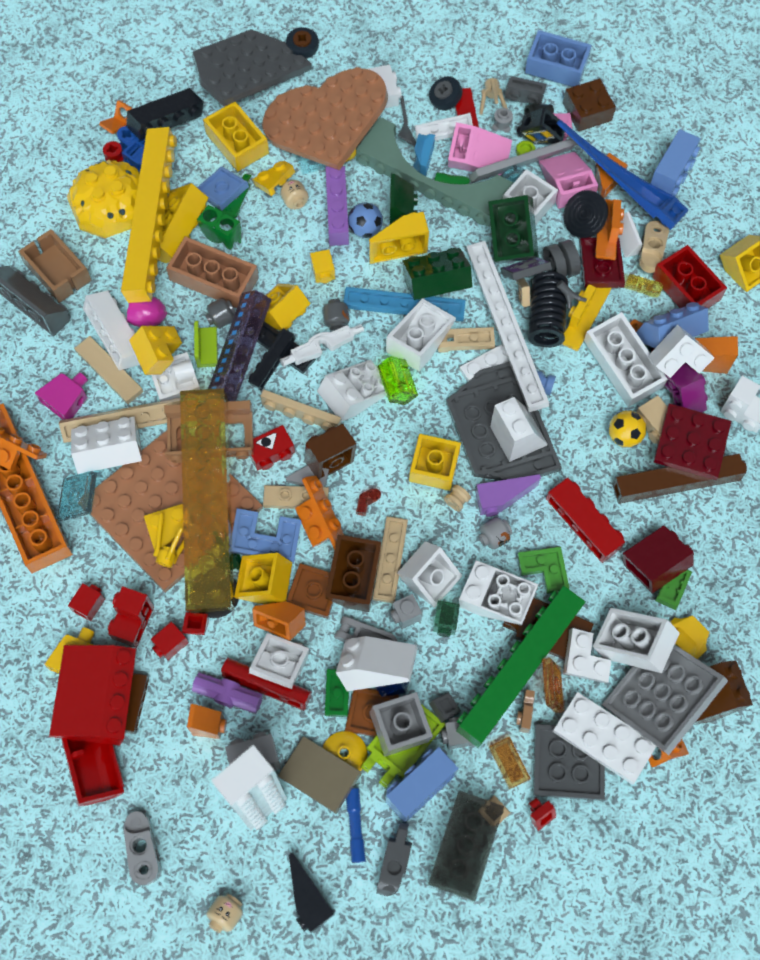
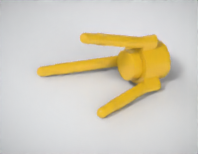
[153,512,193,568]

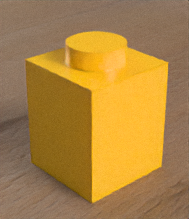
[310,249,335,283]

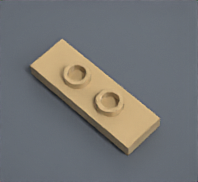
[263,485,329,509]

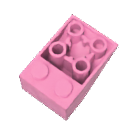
[448,123,512,178]
[538,152,598,209]

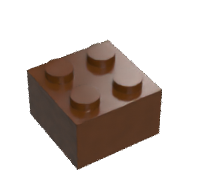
[563,78,616,132]
[304,424,357,479]

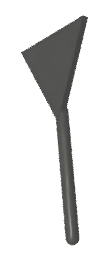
[398,95,416,147]

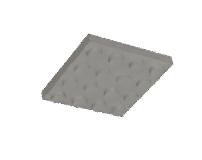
[602,645,728,755]

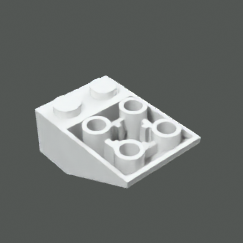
[317,359,395,422]
[459,560,539,625]

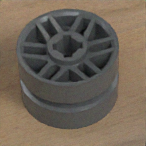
[543,239,581,280]

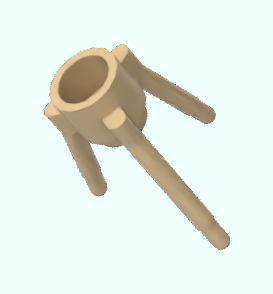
[479,78,508,115]

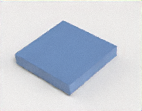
[197,166,249,211]

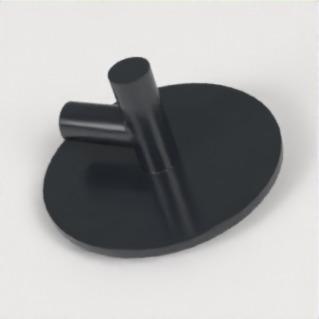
[564,190,608,238]

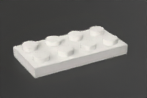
[552,692,656,785]

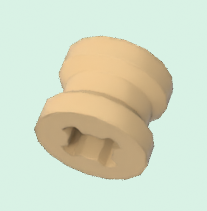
[444,485,471,512]

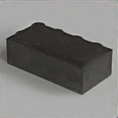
[428,790,504,903]

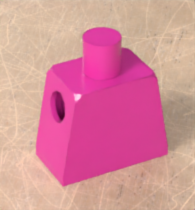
[35,372,88,420]

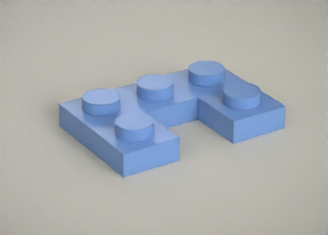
[229,508,301,564]

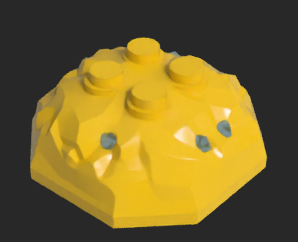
[67,160,140,238]

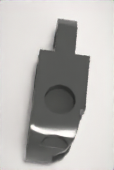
[376,822,412,897]

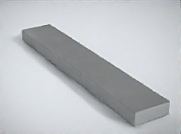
[469,138,578,183]

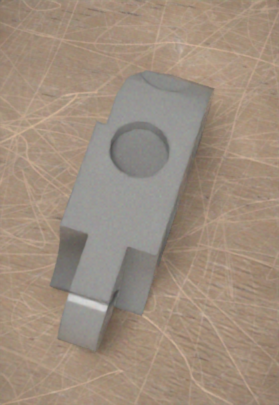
[123,811,161,886]

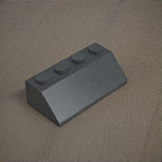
[0,266,71,337]

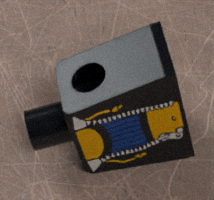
[517,107,565,144]

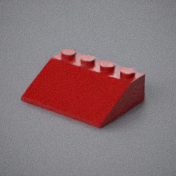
[49,645,136,746]

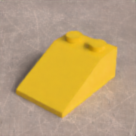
[369,212,429,264]

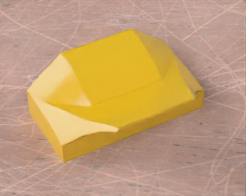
[670,615,710,659]

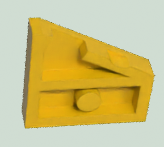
[252,161,295,196]
[144,503,193,551]

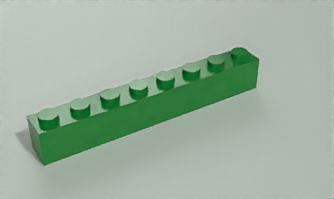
[456,586,586,748]

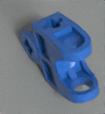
[117,126,146,171]

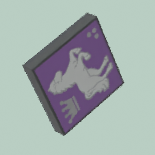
[500,258,552,280]

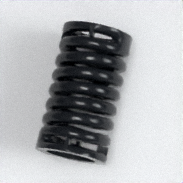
[528,272,568,348]

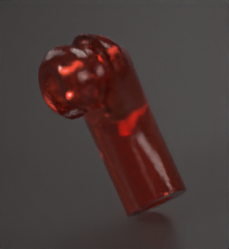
[356,488,381,516]

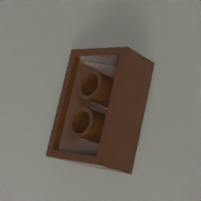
[325,534,381,612]

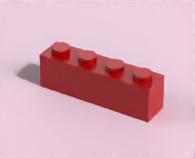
[546,478,625,563]

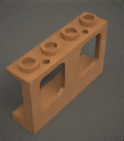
[164,400,254,463]

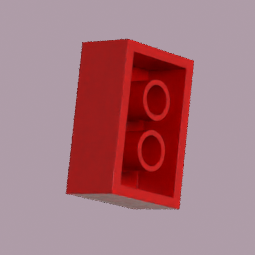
[652,245,727,308]

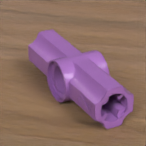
[191,673,263,714]

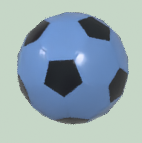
[348,202,383,238]

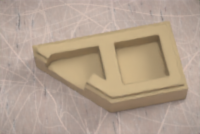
[516,278,530,307]

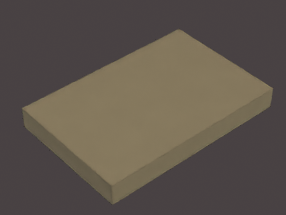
[278,736,362,814]

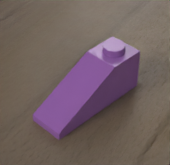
[475,474,541,517]

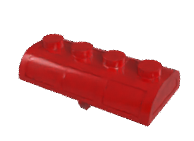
[61,739,124,806]

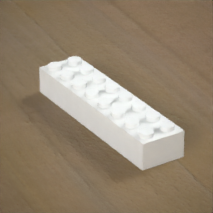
[211,745,287,831]

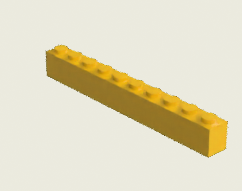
[121,127,177,303]

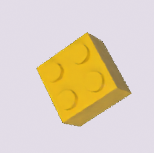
[409,434,461,491]

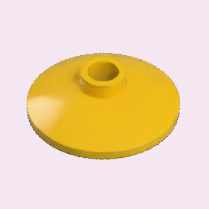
[322,731,367,771]

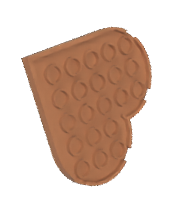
[262,67,388,170]

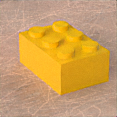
[203,102,269,172]

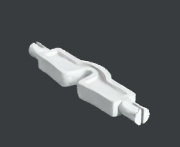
[280,324,364,367]

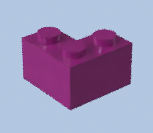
[663,362,708,412]

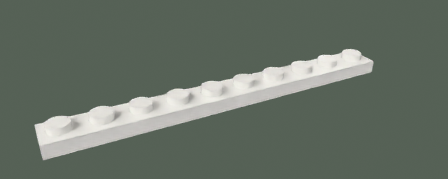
[466,241,549,412]

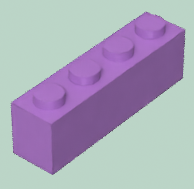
[326,166,349,246]

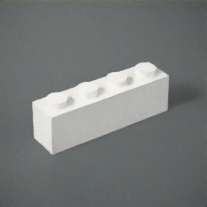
[83,290,140,371]

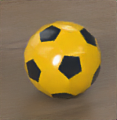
[608,410,647,448]

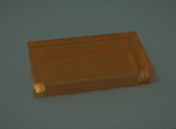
[488,736,531,790]

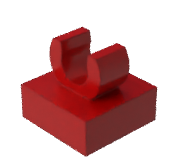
[528,798,557,831]

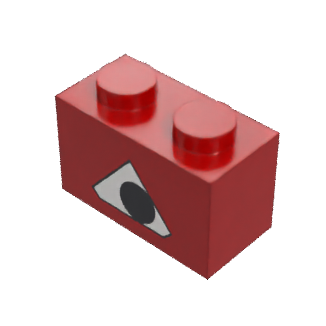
[250,425,295,471]

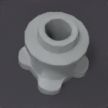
[492,108,513,133]

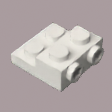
[249,633,309,689]

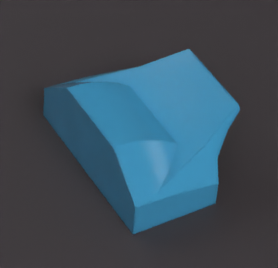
[413,133,435,176]

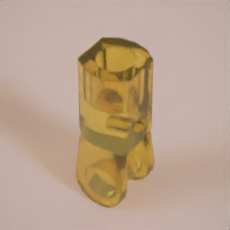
[625,273,663,298]

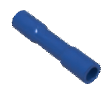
[346,788,366,863]

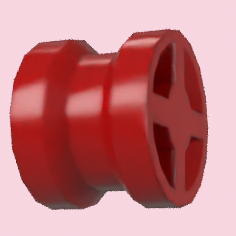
[103,141,124,162]

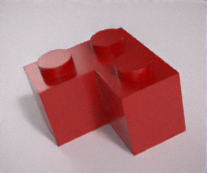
[108,586,154,648]

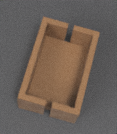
[18,229,92,303]

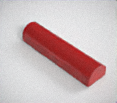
[221,657,312,711]

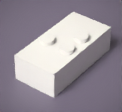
[584,312,668,407]

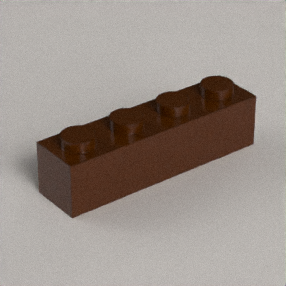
[125,673,149,734]

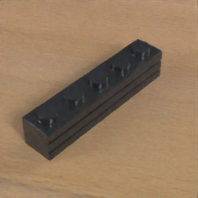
[248,328,296,391]

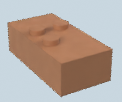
[166,236,259,310]

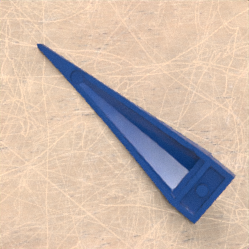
[557,119,689,230]

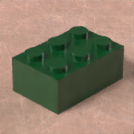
[488,195,539,264]
[402,248,473,300]

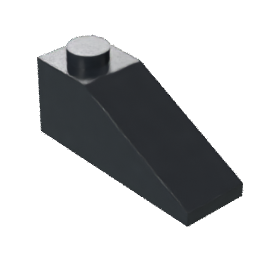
[289,852,335,933]

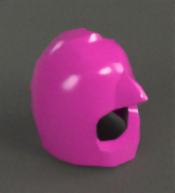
[127,296,167,327]

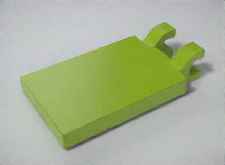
[361,704,445,789]

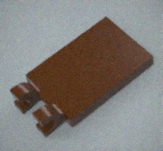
[502,598,594,660]

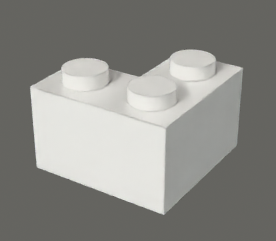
[648,325,714,378]
[720,376,760,433]

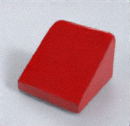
[182,612,209,635]

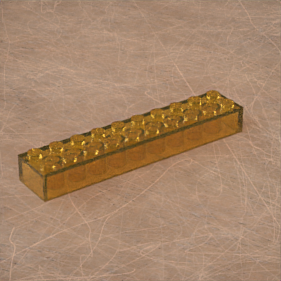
[180,388,234,613]

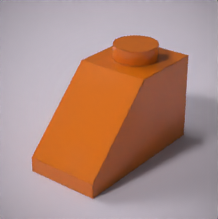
[595,153,628,198]
[252,601,306,641]
[187,704,227,739]

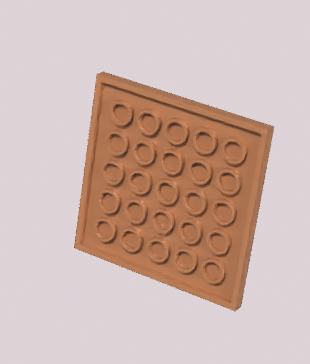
[78,427,263,593]

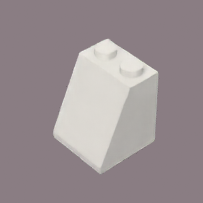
[490,397,547,462]

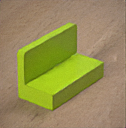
[194,321,218,368]

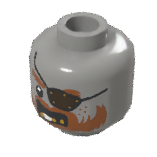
[478,517,512,550]

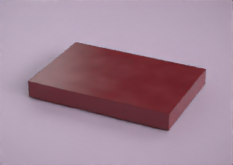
[579,237,625,288]

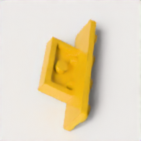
[562,284,612,351]

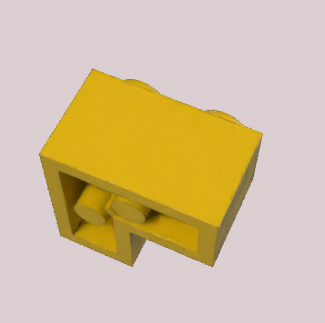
[129,326,182,375]

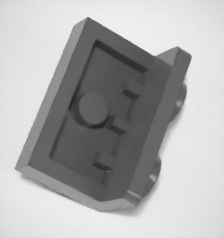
[505,76,547,104]

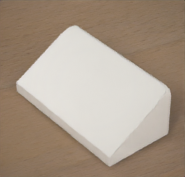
[618,212,643,257]

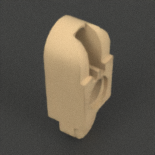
[639,221,669,273]

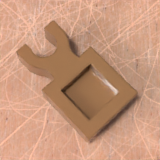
[516,690,535,733]

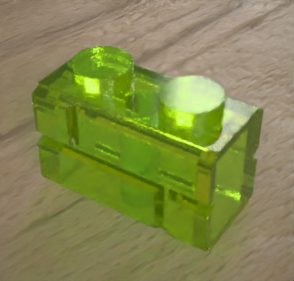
[377,356,418,405]

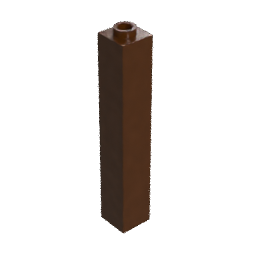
[613,454,747,504]

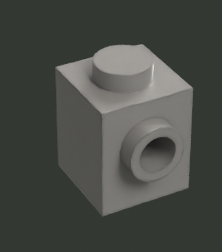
[390,594,422,629]
[441,717,474,750]

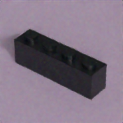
[126,88,203,140]

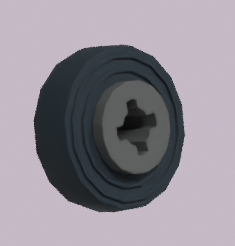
[429,76,463,110]

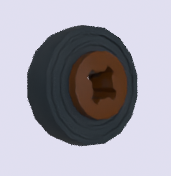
[286,27,319,58]

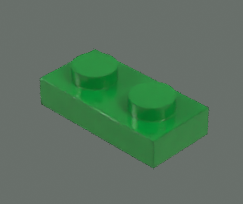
[325,669,349,717]

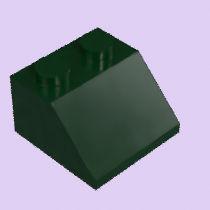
[390,174,418,225]

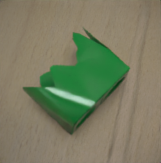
[197,205,241,250]

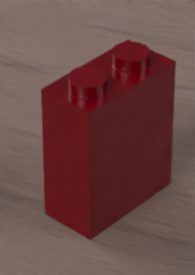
[623,526,694,594]

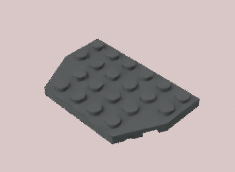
[192,29,312,106]
[446,362,562,480]

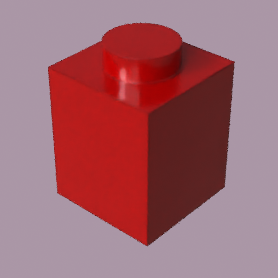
[68,583,105,622]
[151,621,189,660]

